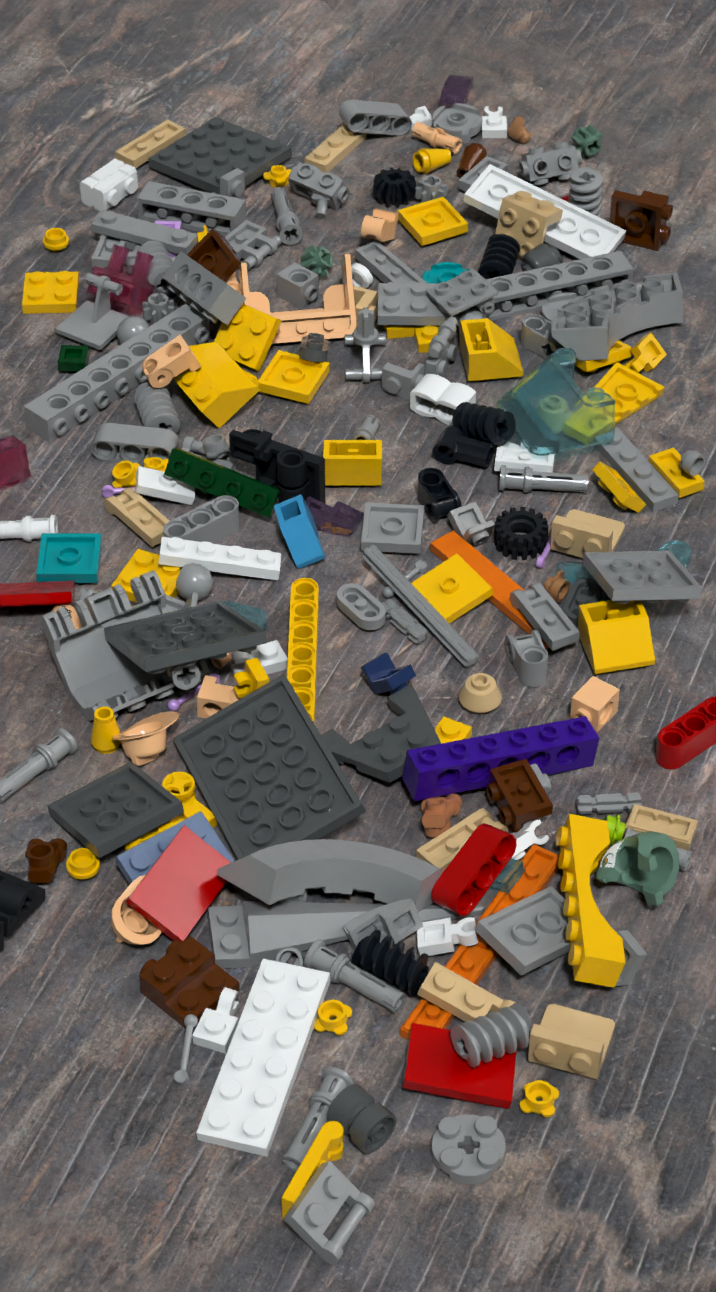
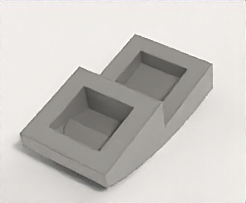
[343,898,423,950]

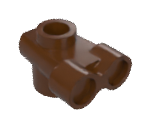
[25,838,67,884]

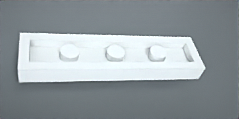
[158,537,281,580]

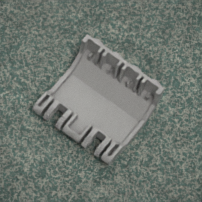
[40,570,210,721]

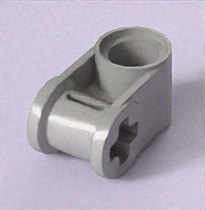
[520,314,565,361]
[505,629,548,687]

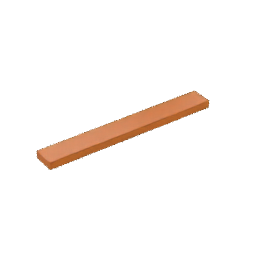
[400,844,559,1040]

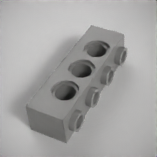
[137,181,246,236]
[162,251,247,325]

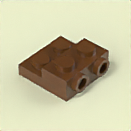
[610,190,673,251]
[187,228,242,282]
[139,936,240,1029]

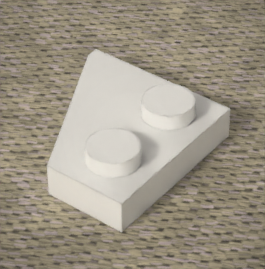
[494,440,555,473]

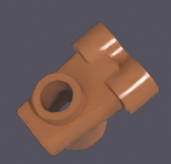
[421,794,463,838]

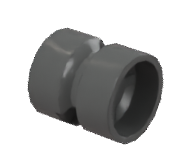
[327,1084,397,1154]

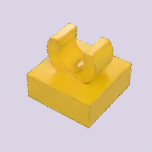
[233,657,269,698]

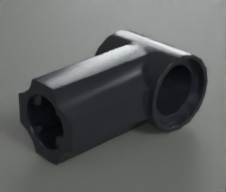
[432,427,494,468]

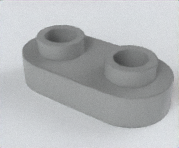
[337,583,386,630]

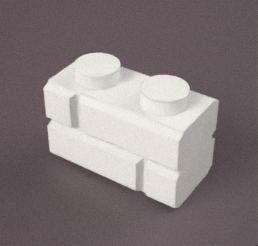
[80,159,138,212]

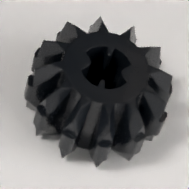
[373,167,416,208]

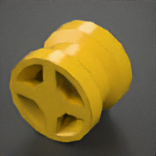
[162,771,196,806]

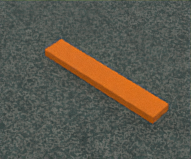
[430,530,549,649]

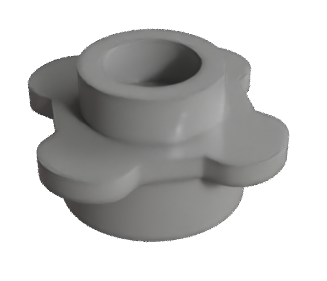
[200,434,230,459]

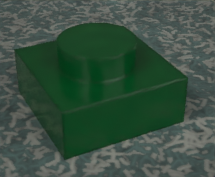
[57,345,90,372]

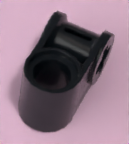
[417,468,462,523]

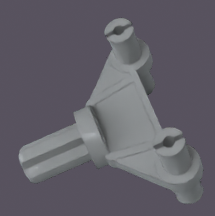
[345,308,386,383]

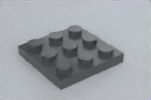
[47,762,184,858]

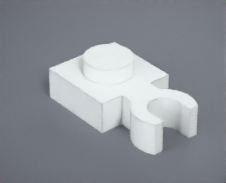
[481,106,507,138]
[417,917,478,956]

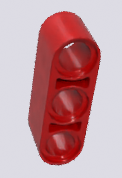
[655,696,716,770]
[432,824,516,916]

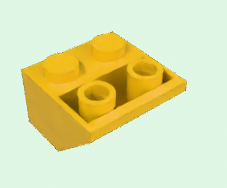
[460,318,524,381]
[323,440,382,486]
[577,600,655,674]

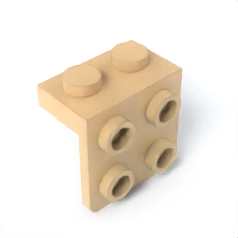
[495,191,563,260]
[550,509,625,558]
[528,1004,615,1080]

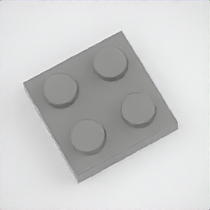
[361,502,424,554]

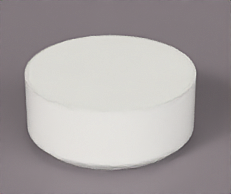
[351,263,373,289]

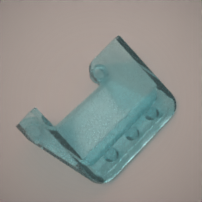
[497,348,615,456]

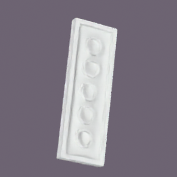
[463,164,626,259]
[196,959,331,1157]

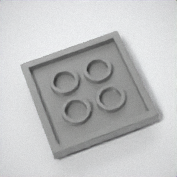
[583,551,702,604]

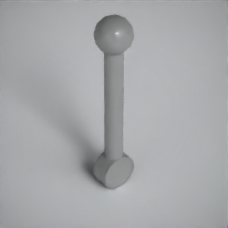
[382,561,427,598]
[174,1014,198,1086]

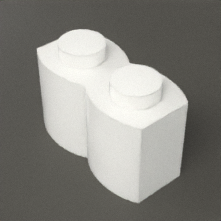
[410,374,476,426]

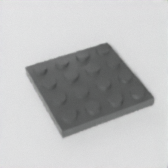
[148,117,292,195]
[104,600,267,674]

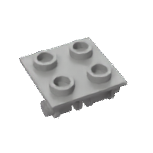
[426,269,499,317]

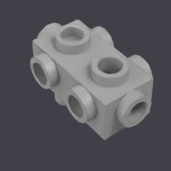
[519,141,582,185]
[289,162,350,219]

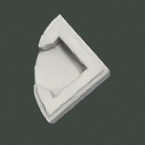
[409,106,433,131]

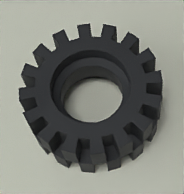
[494,507,548,560]

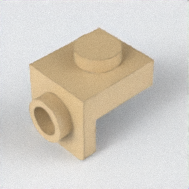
[353,286,378,328]

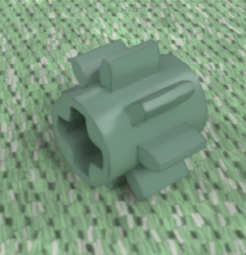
[572,124,603,158]
[300,245,333,279]

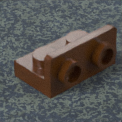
[486,759,553,833]

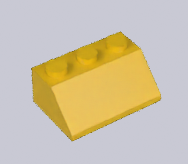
[173,342,260,429]

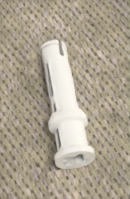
[0,515,58,542]

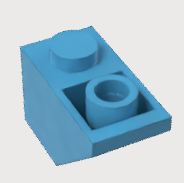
[274,494,325,569]

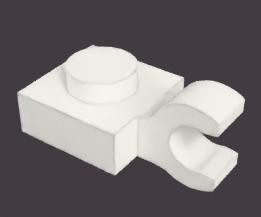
[231,640,288,674]
[508,820,549,863]
[192,987,239,1054]

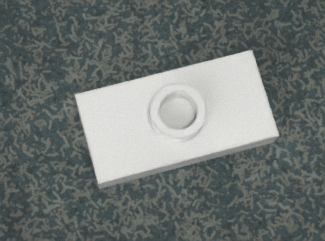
[136,466,195,505]

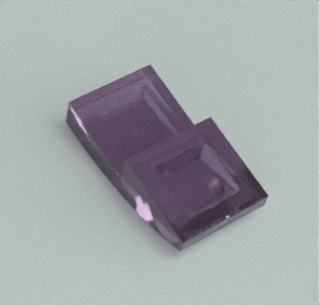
[439,75,474,105]
[305,496,364,535]

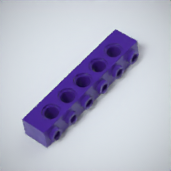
[402,716,599,801]

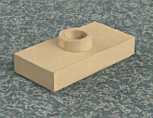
[624,804,698,850]

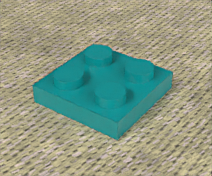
[36,533,102,583]

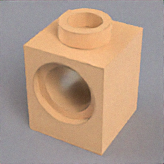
[570,676,620,733]

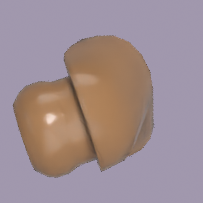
[508,116,531,144]

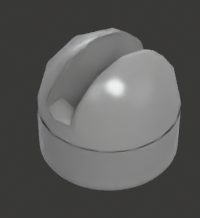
[680,450,705,476]
[275,947,305,967]

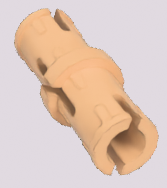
[412,122,462,154]

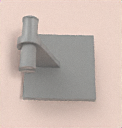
[55,272,129,350]

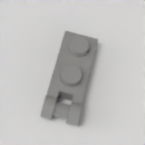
[510,582,580,651]

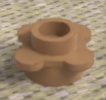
[544,570,570,603]

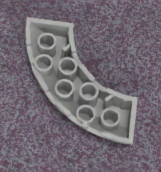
[551,273,683,361]
[217,839,443,912]

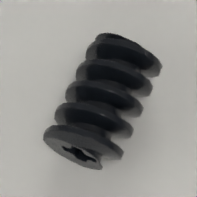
[478,234,520,279]
[452,402,516,445]
[351,929,429,997]

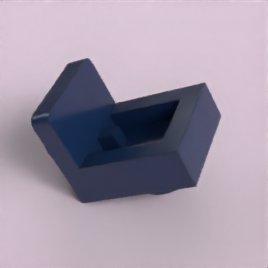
[361,653,416,695]

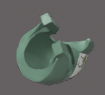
[596,831,679,906]

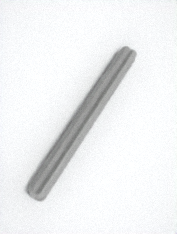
[362,545,479,667]

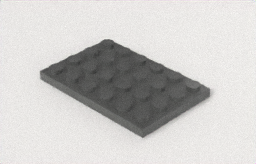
[173,674,366,859]

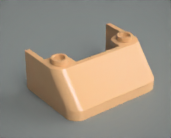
[238,254,356,344]

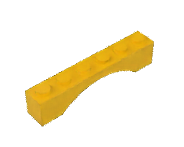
[556,814,626,988]

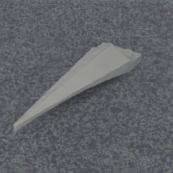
[207,901,485,968]

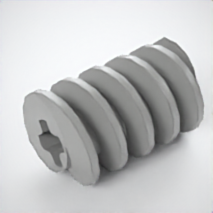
[569,167,603,217]
[135,241,174,296]
[134,381,180,434]
[450,1003,531,1068]

